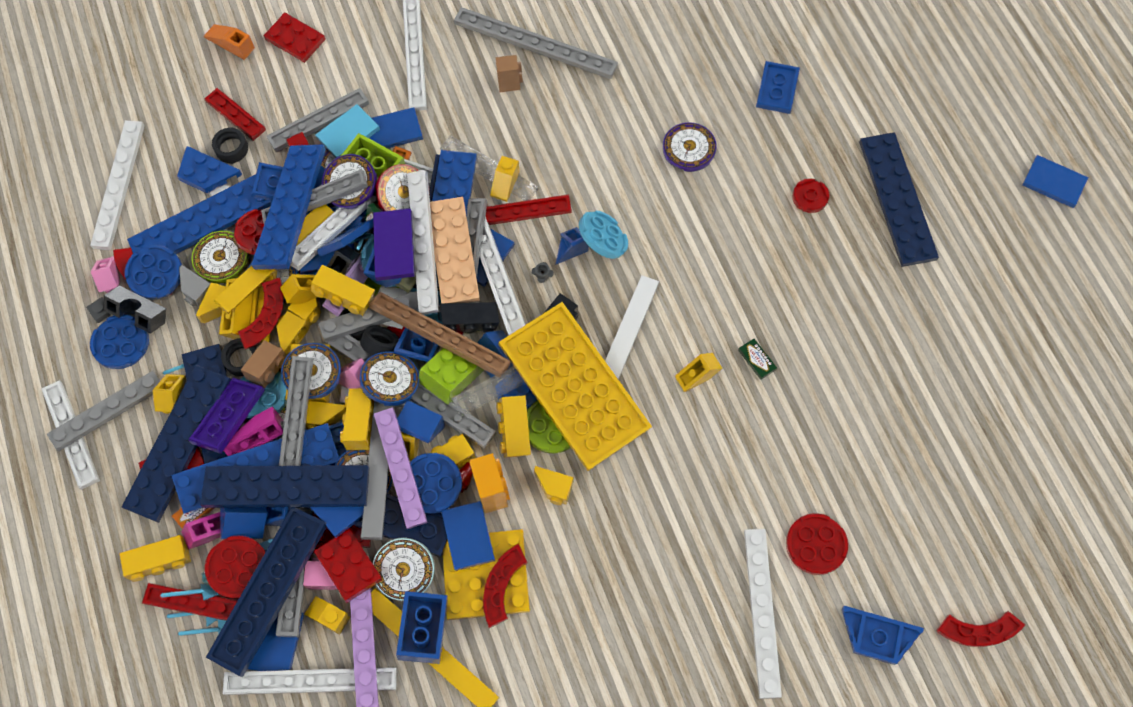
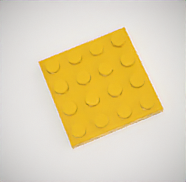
[443,529,530,620]

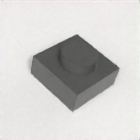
[86,297,112,323]

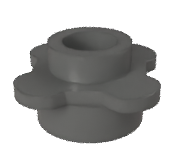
[532,262,554,283]

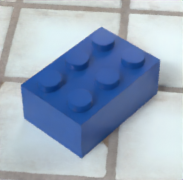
[396,591,448,664]

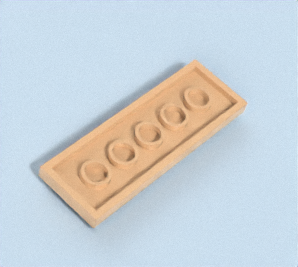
[430,197,480,303]

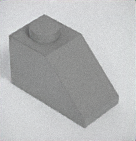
[180,265,210,307]

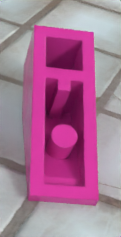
[224,406,283,456]
[181,512,221,550]

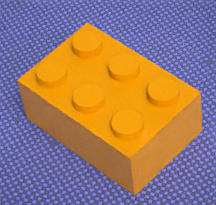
[469,453,510,514]

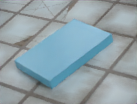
[315,104,380,158]

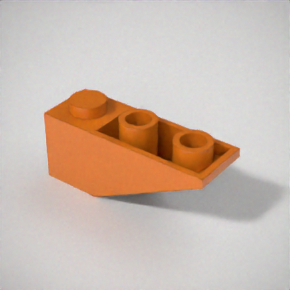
[204,24,255,60]

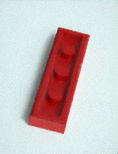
[204,88,266,141]

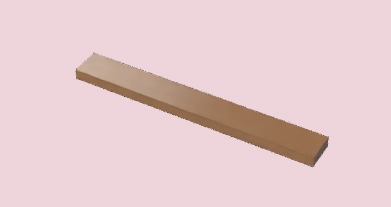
[369,292,511,378]

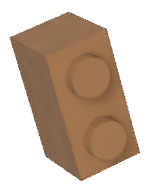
[495,55,523,92]
[241,340,286,388]

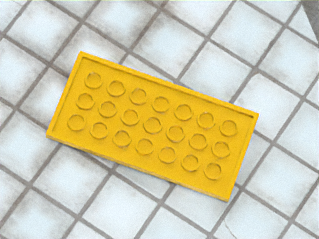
[498,302,652,471]

